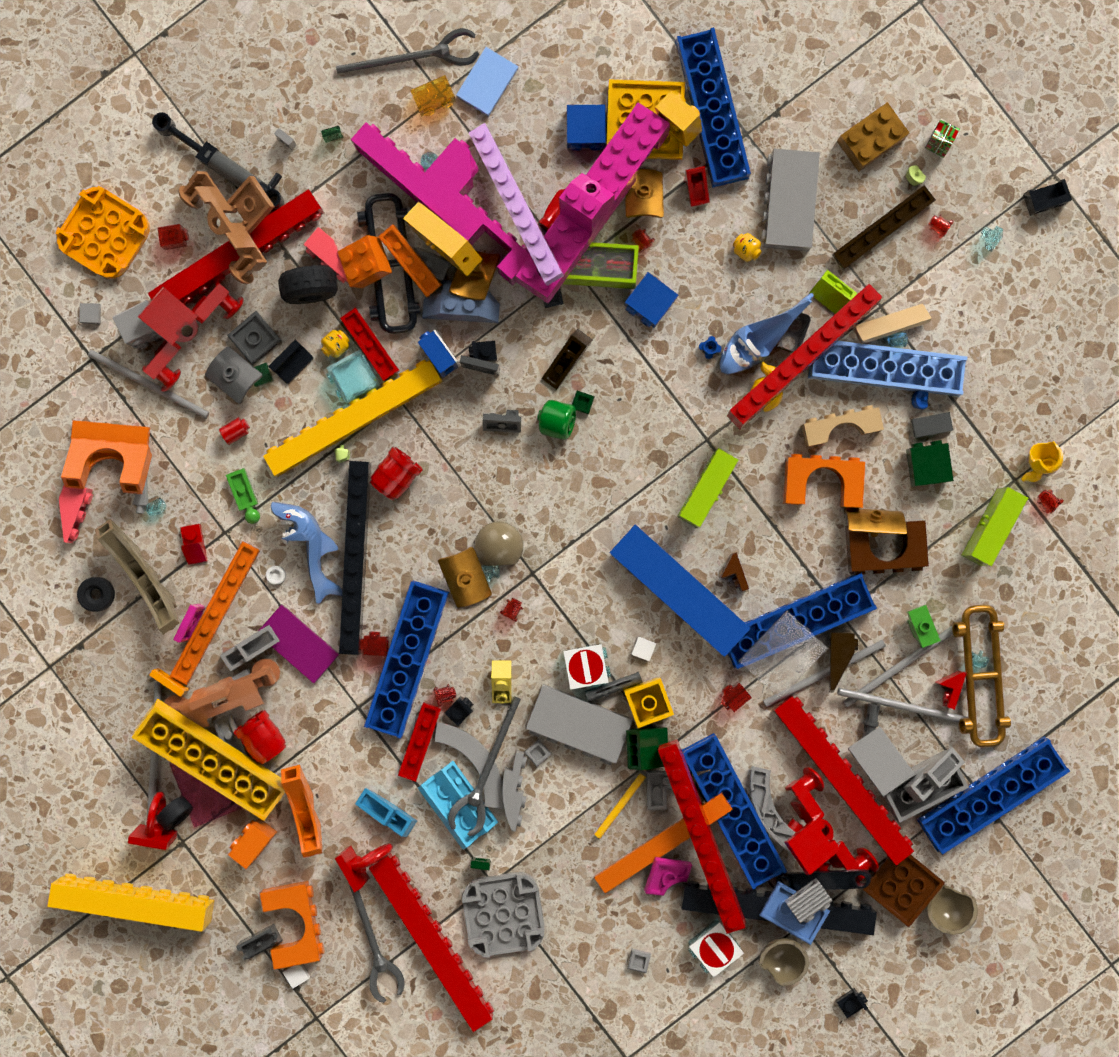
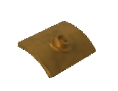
[625,169,664,218]
[449,251,500,300]
[845,508,907,537]
[438,547,492,608]

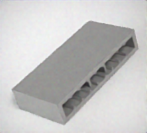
[761,149,820,251]
[526,684,633,765]

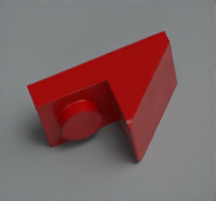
[684,166,710,207]
[180,524,208,565]
[935,671,967,710]

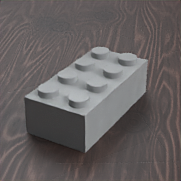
[884,750,969,822]

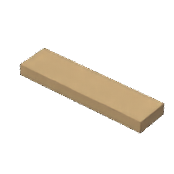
[853,304,932,345]

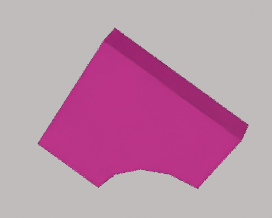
[644,857,692,896]

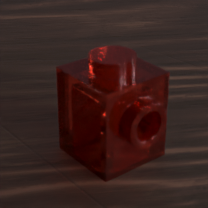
[157,224,189,250]
[360,631,389,656]
[720,681,752,712]

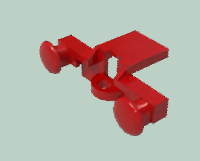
[138,281,244,392]
[784,767,879,881]

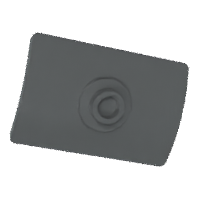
[205,347,262,404]

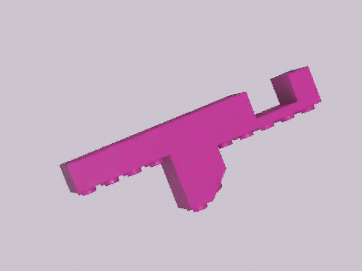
[515,102,670,304]
[351,122,530,286]

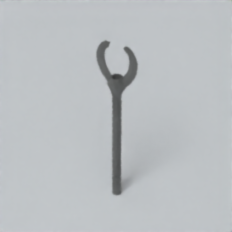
[336,28,479,74]
[448,696,521,836]
[349,885,405,1003]

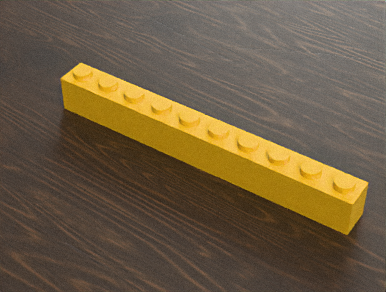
[263,360,443,477]

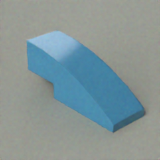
[355,788,417,837]

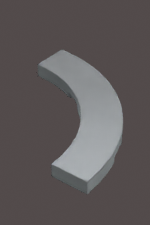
[435,722,504,809]
[750,766,796,852]

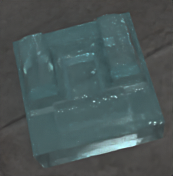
[981,226,1003,252]

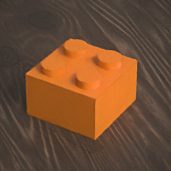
[337,235,392,289]
[228,818,277,869]

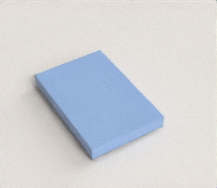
[456,47,518,116]

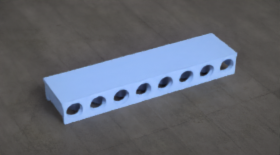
[808,341,967,397]

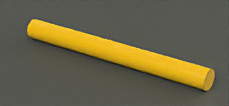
[594,773,646,839]

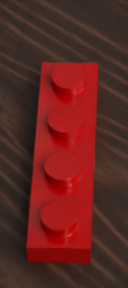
[340,307,400,382]
[398,702,442,782]

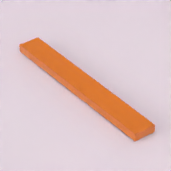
[170,541,260,685]
[594,792,732,893]

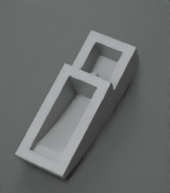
[220,625,280,672]
[904,747,965,802]

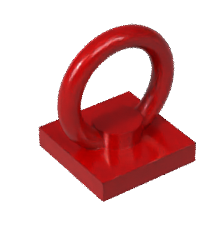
[128,792,178,850]
[335,843,393,892]

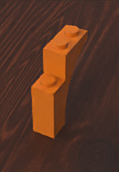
[281,765,323,858]

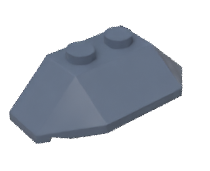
[422,280,500,323]

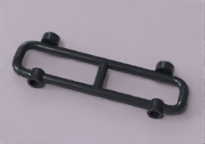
[357,193,420,334]

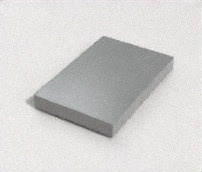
[848,726,915,797]

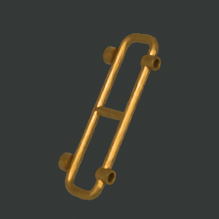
[952,605,1011,748]

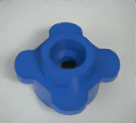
[699,336,722,359]

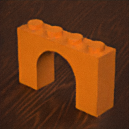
[61,438,152,494]
[783,454,865,508]
[260,881,324,970]

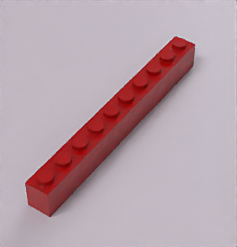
[148,189,324,305]
[727,284,883,430]
[773,695,914,865]
[658,739,746,934]
[369,852,494,1032]

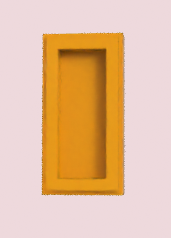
[149,668,189,697]

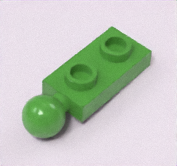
[226,468,260,524]

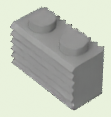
[785,878,832,924]

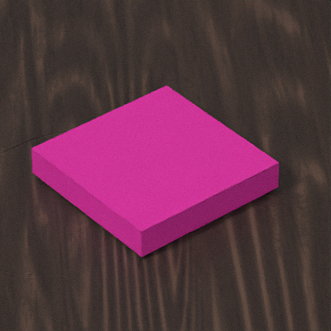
[173,604,205,643]

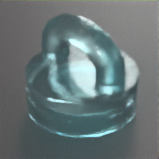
[421,152,438,171]

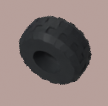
[278,265,338,304]

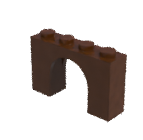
[845,520,929,575]

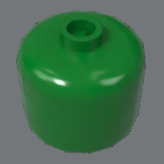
[537,400,576,440]

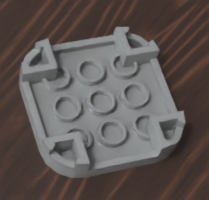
[462,872,545,958]

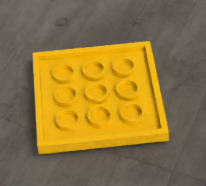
[606,79,685,160]

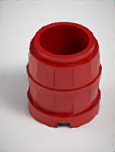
[370,446,423,501]
[233,709,286,764]

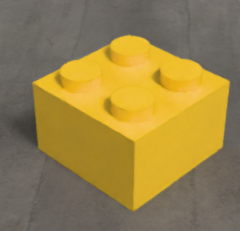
[655,91,702,147]
[624,677,674,728]

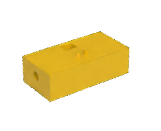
[403,202,483,276]

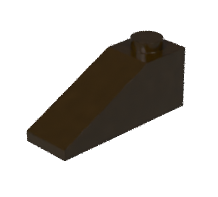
[541,329,593,390]
[829,632,858,693]

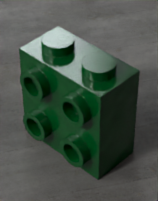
[906,440,954,487]
[626,727,668,770]

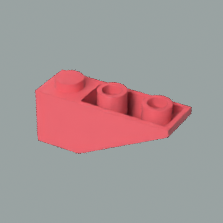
[303,227,348,283]
[59,485,93,543]

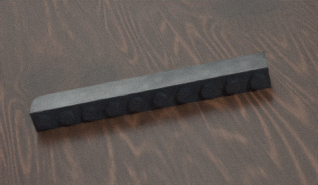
[339,461,371,655]
[680,881,877,936]

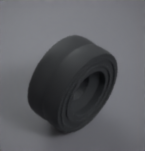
[77,577,115,612]
[156,796,193,831]

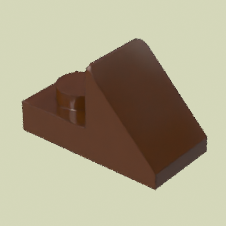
[719,552,749,591]

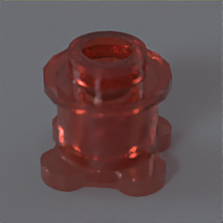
[928,214,954,238]
[631,228,655,254]
[1037,489,1064,514]
[500,597,524,622]
[433,684,457,707]

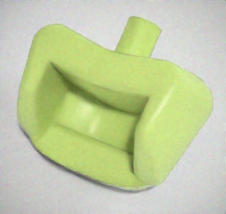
[906,165,926,186]
[335,445,350,463]

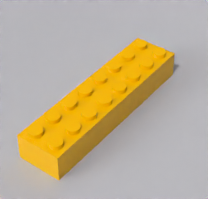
[132,699,285,821]
[47,874,215,932]

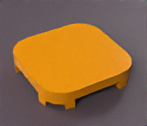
[55,186,150,279]

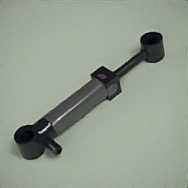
[152,112,284,212]

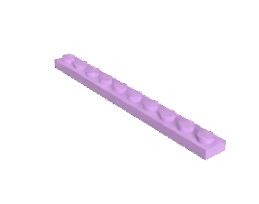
[469,123,564,286]

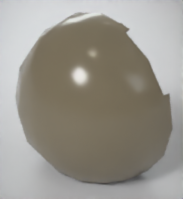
[474,521,524,566]
[927,885,978,935]
[759,938,809,986]

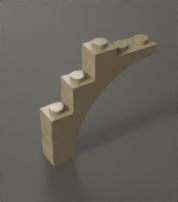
[95,518,179,635]

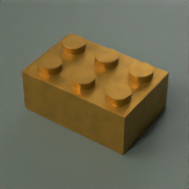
[837,102,910,172]

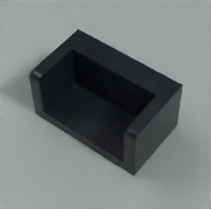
[1023,179,1072,216]

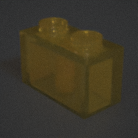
[410,75,456,116]

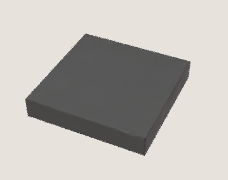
[227,311,282,365]
[459,355,500,376]

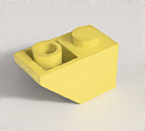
[491,661,512,704]

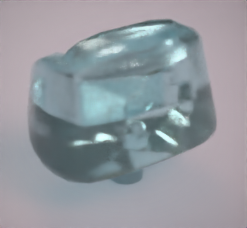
[887,332,908,347]
[146,498,167,516]
[482,565,500,581]
[972,650,989,668]

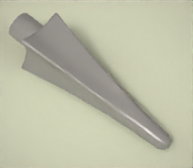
[133,478,149,514]

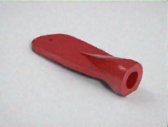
[538,189,565,231]

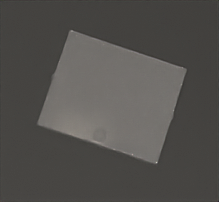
[739,611,828,698]

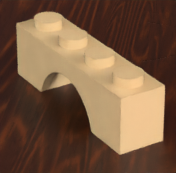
[801,405,884,448]

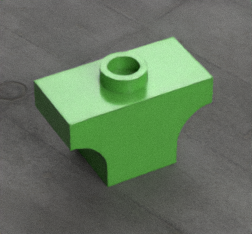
[907,605,941,648]

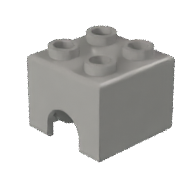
[113,300,164,350]

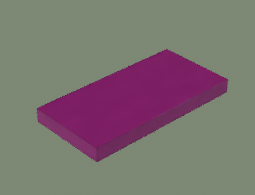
[258,604,340,683]

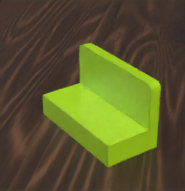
[809,270,857,314]

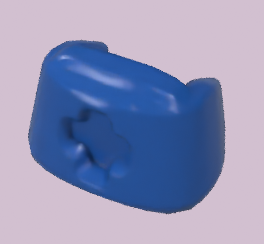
[912,390,929,410]

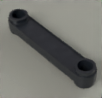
[776,869,872,891]

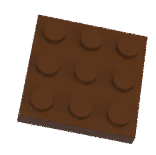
[863,855,945,928]

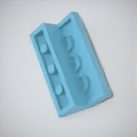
[417,761,498,850]

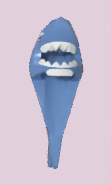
[719,293,814,375]
[271,502,342,603]

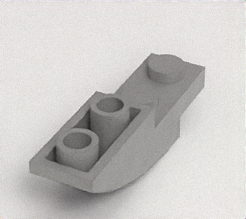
[503,750,527,831]

